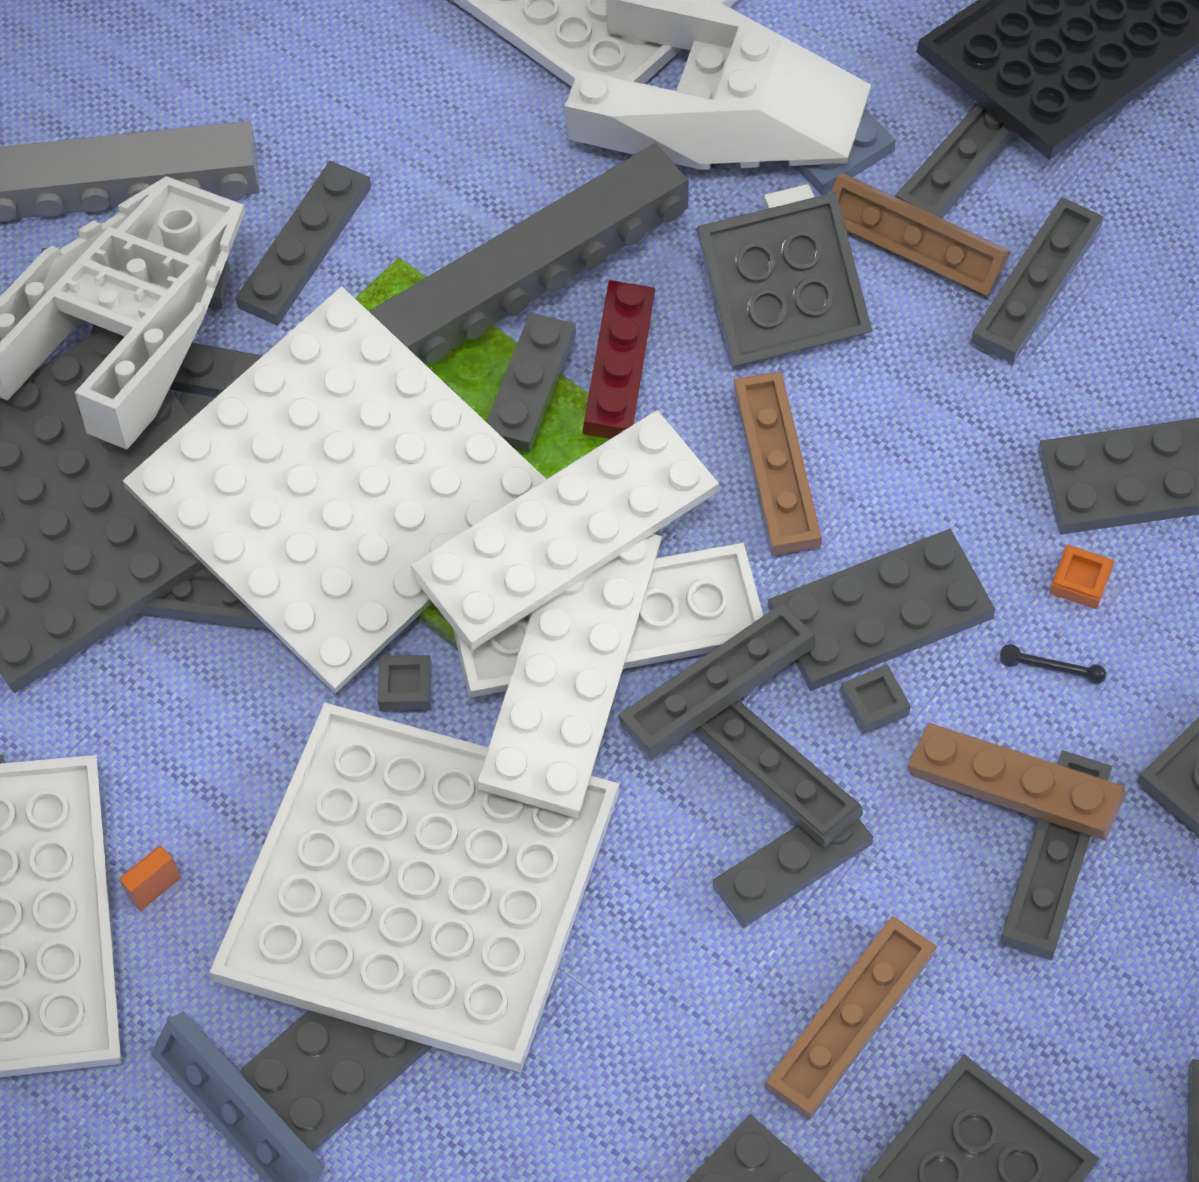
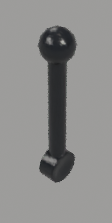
[1000,644,1106,684]

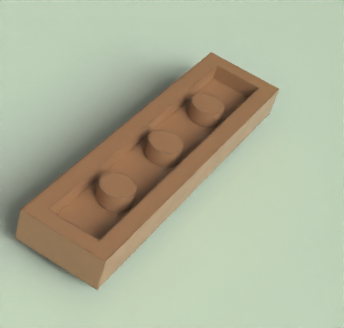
[831,173,1011,296]
[733,371,822,556]
[907,722,1126,841]
[765,916,937,1121]

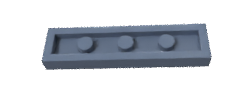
[151,1011,325,1182]

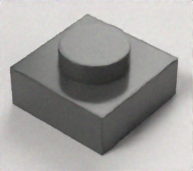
[377,655,432,711]
[840,664,911,734]

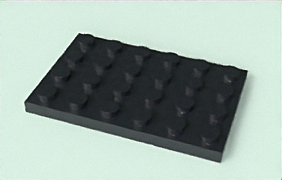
[916,0,1199,160]

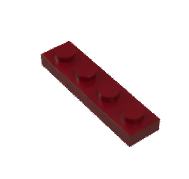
[582,280,655,439]

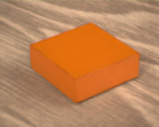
[1049,544,1115,610]
[119,846,181,912]

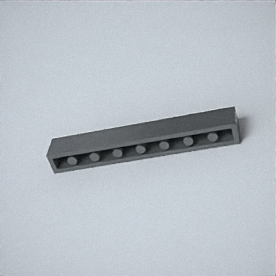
[369,143,689,365]

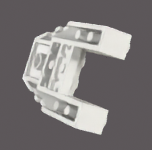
[565,0,871,170]
[0,176,245,450]

